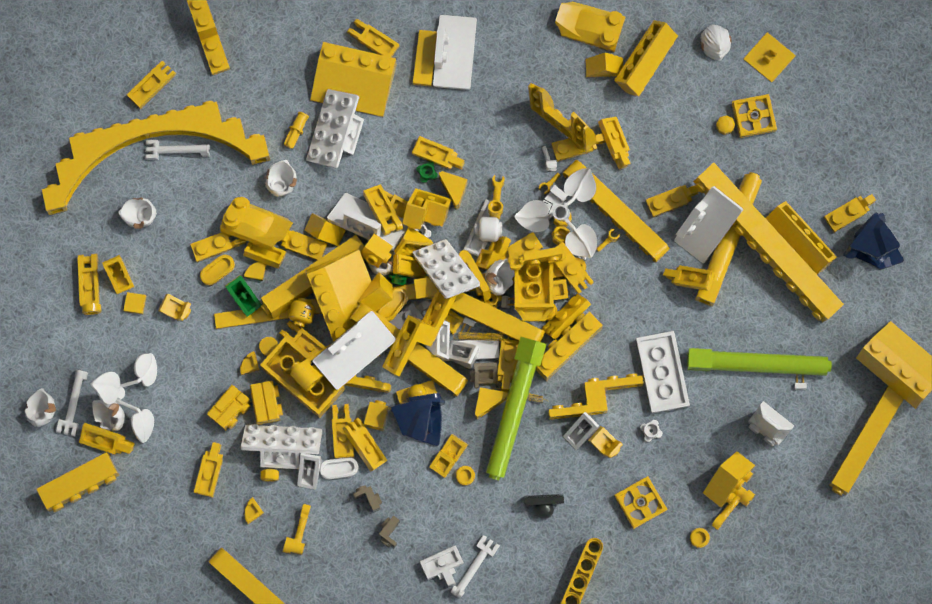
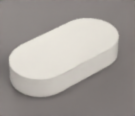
[320,457,359,480]

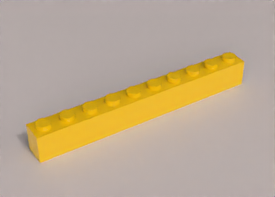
[693,163,844,323]

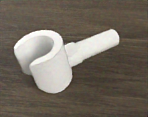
[542,146,557,171]

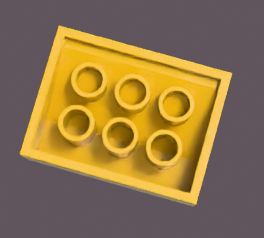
[310,42,397,117]
[305,249,372,342]
[856,321,932,409]

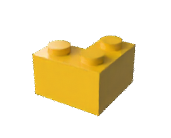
[402,188,451,229]
[703,451,755,507]

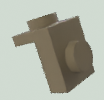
[470,362,497,388]
[353,485,382,512]
[379,515,400,548]

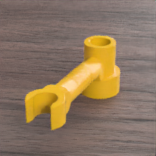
[488,175,505,220]
[712,487,756,530]
[283,504,311,555]

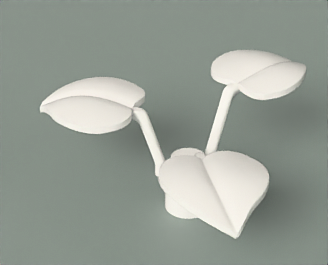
[515,168,597,258]
[90,353,157,443]

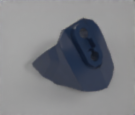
[843,212,904,270]
[388,393,445,446]

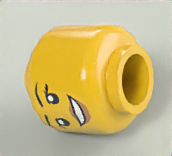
[288,298,316,327]

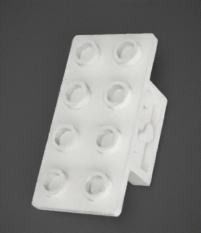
[433,15,477,90]
[306,89,364,168]
[674,186,743,263]
[327,193,408,251]
[413,239,480,299]
[313,311,396,390]
[241,424,322,469]

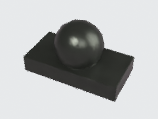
[524,494,564,519]

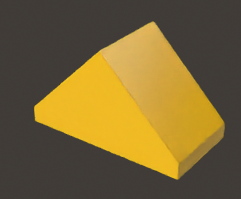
[585,52,623,77]
[439,171,468,210]
[304,213,346,246]
[394,227,433,256]
[102,255,134,294]
[358,273,393,312]
[475,387,508,420]

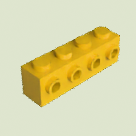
[614,20,678,96]
[765,201,837,275]
[535,311,603,381]
[37,452,120,512]

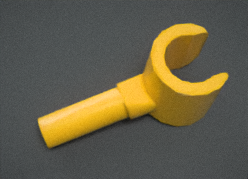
[539,173,561,195]
[596,229,620,252]

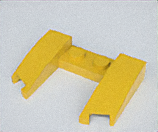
[528,83,597,152]

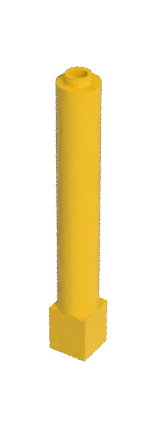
[695,172,762,307]

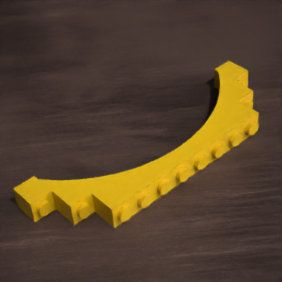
[42,101,270,215]

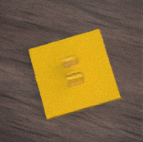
[744,32,796,82]

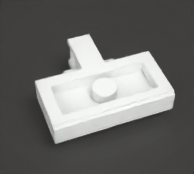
[420,545,464,588]

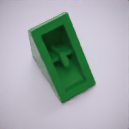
[225,275,262,317]

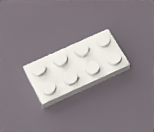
[636,331,690,414]

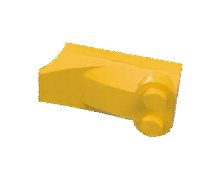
[555,1,626,52]
[220,197,293,250]
[514,253,554,321]

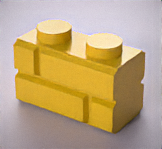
[250,381,283,425]
[207,385,251,431]

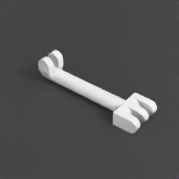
[145,140,210,160]
[56,370,88,437]
[451,535,500,599]

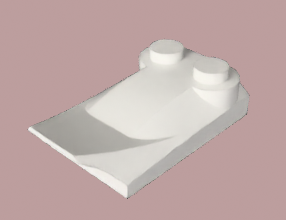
[748,401,794,446]

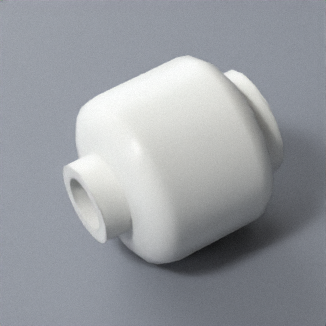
[475,217,502,242]

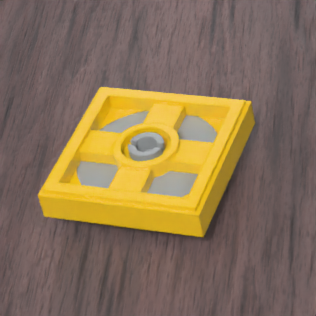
[732,94,777,138]
[614,476,668,530]

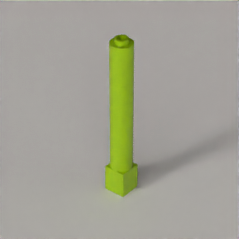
[486,337,546,481]
[687,348,832,376]

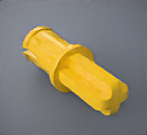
[284,111,309,149]

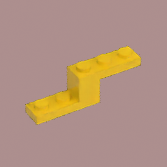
[187,0,230,75]
[382,290,457,376]
[548,374,643,420]

